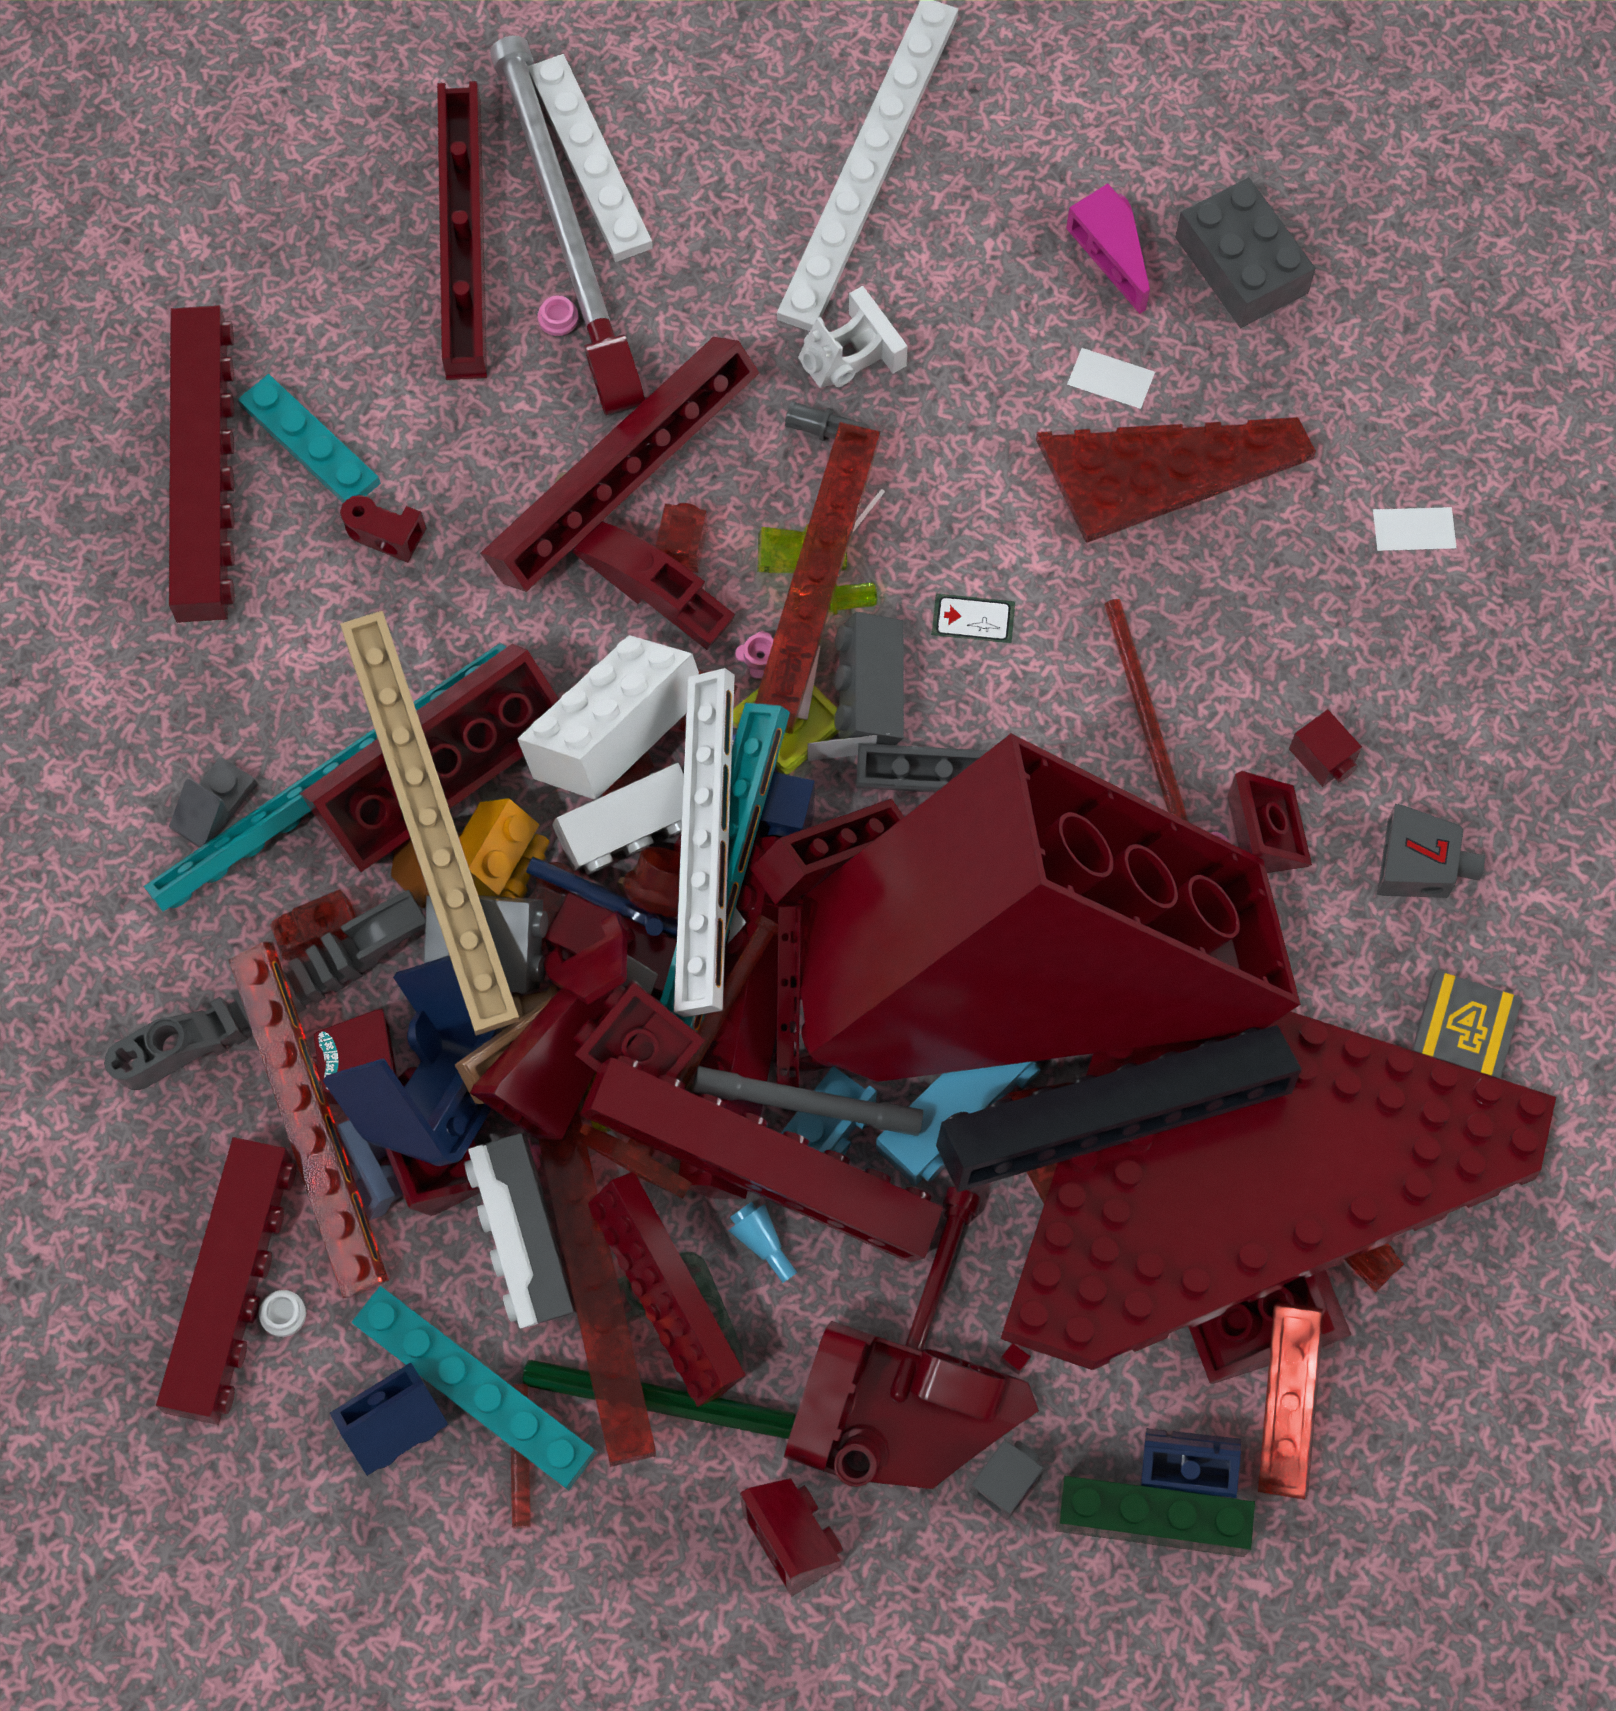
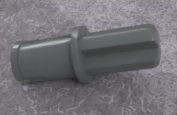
[785,401,869,446]

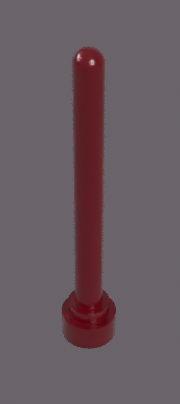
[890,1187,982,1402]

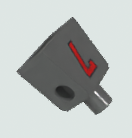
[1377,804,1485,898]

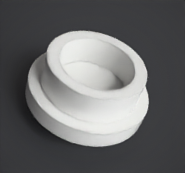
[259,1290,306,1337]

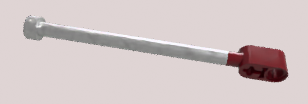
[490,36,645,416]

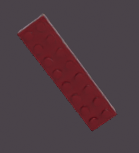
[588,1171,746,1407]

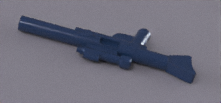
[526,857,678,938]

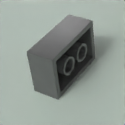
[1175,177,1316,329]

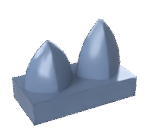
[329,1120,403,1221]

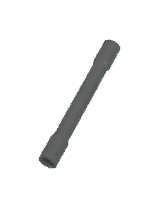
[693,1066,923,1136]

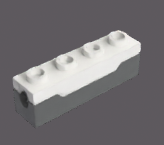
[464,1133,578,1329]

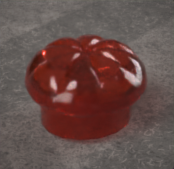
[623,847,681,918]

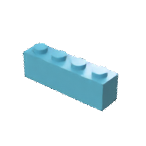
[876,1061,1041,1187]

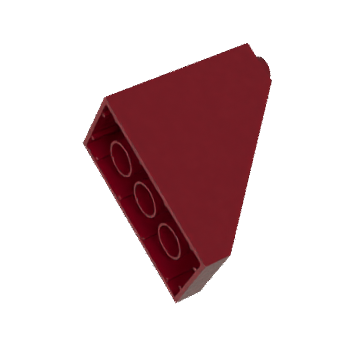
[793,733,1301,1082]

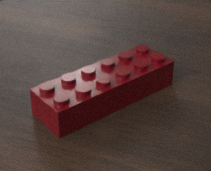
[300,644,559,873]

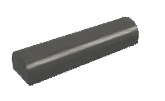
[856,743,989,793]

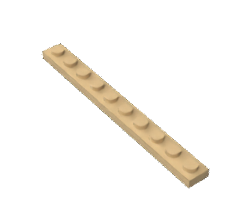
[340,611,519,1036]

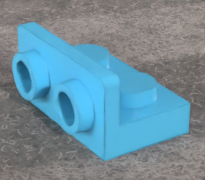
[781,1067,877,1155]

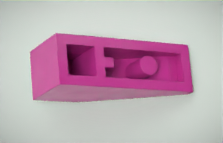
[1066,183,1150,314]

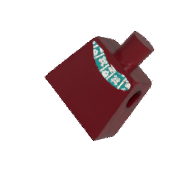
[291,1008,397,1104]

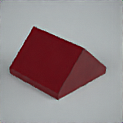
[1227,771,1312,873]
[385,1140,481,1216]

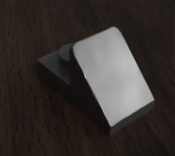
[169,756,257,848]

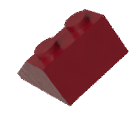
[1188,1270,1352,1384]
[740,1478,844,1597]

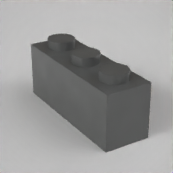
[834,612,904,745]

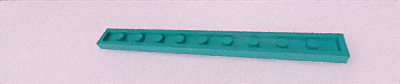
[143,643,507,912]

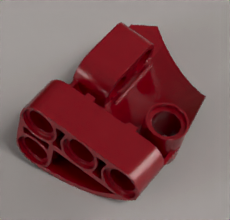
[784,1321,1039,1489]

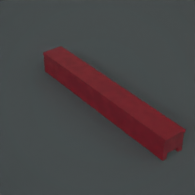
[437,81,487,380]

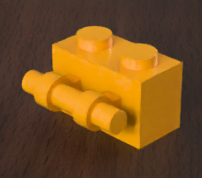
[459,798,550,898]

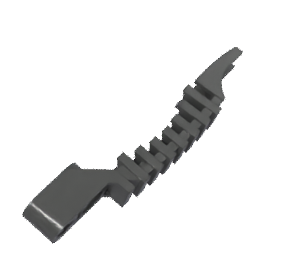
[104,890,426,1090]

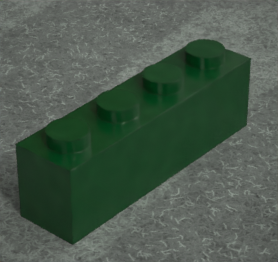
[1055,1475,1255,1557]

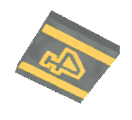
[1412,970,1523,1079]

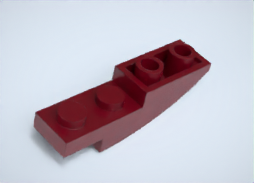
[572,521,735,650]

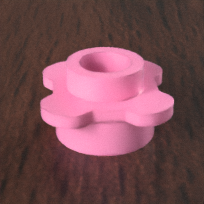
[735,631,774,679]

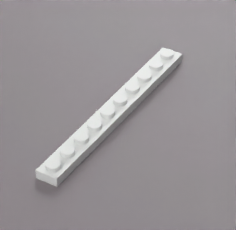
[777,0,959,331]

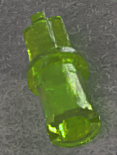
[792,582,878,616]

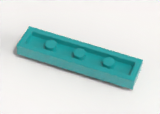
[238,373,381,503]

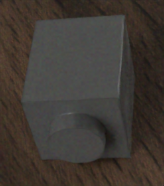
[969,1439,1043,1520]

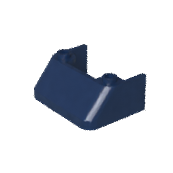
[323,956,502,1166]

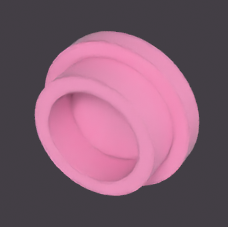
[538,296,579,336]

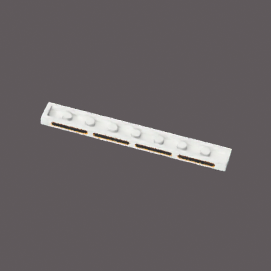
[674,668,735,1017]

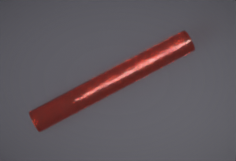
[510,1384,531,1529]

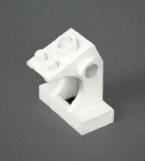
[798,286,908,388]

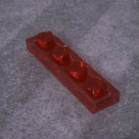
[1258,1303,1324,1500]

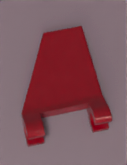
[544,911,635,1004]

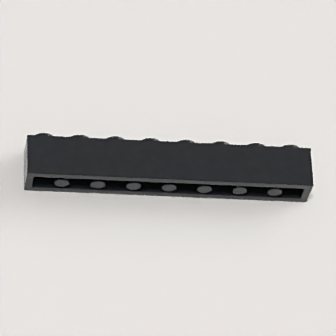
[936,1025,1302,1192]

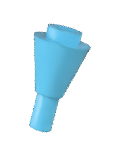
[728,1202,798,1283]

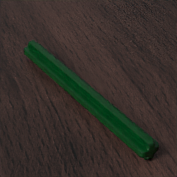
[522,1360,796,1439]

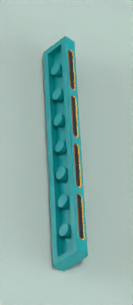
[660,703,790,1035]

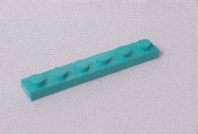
[351,1286,598,1491]

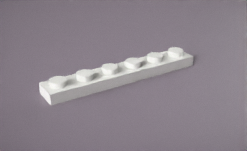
[527,54,653,262]

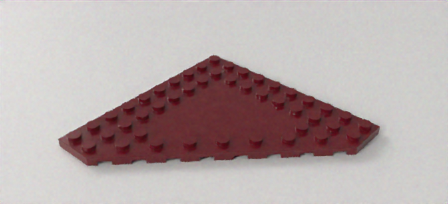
[1000,1011,1556,1370]

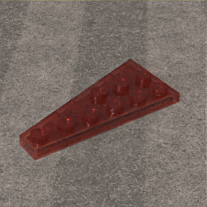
[1036,417,1316,543]

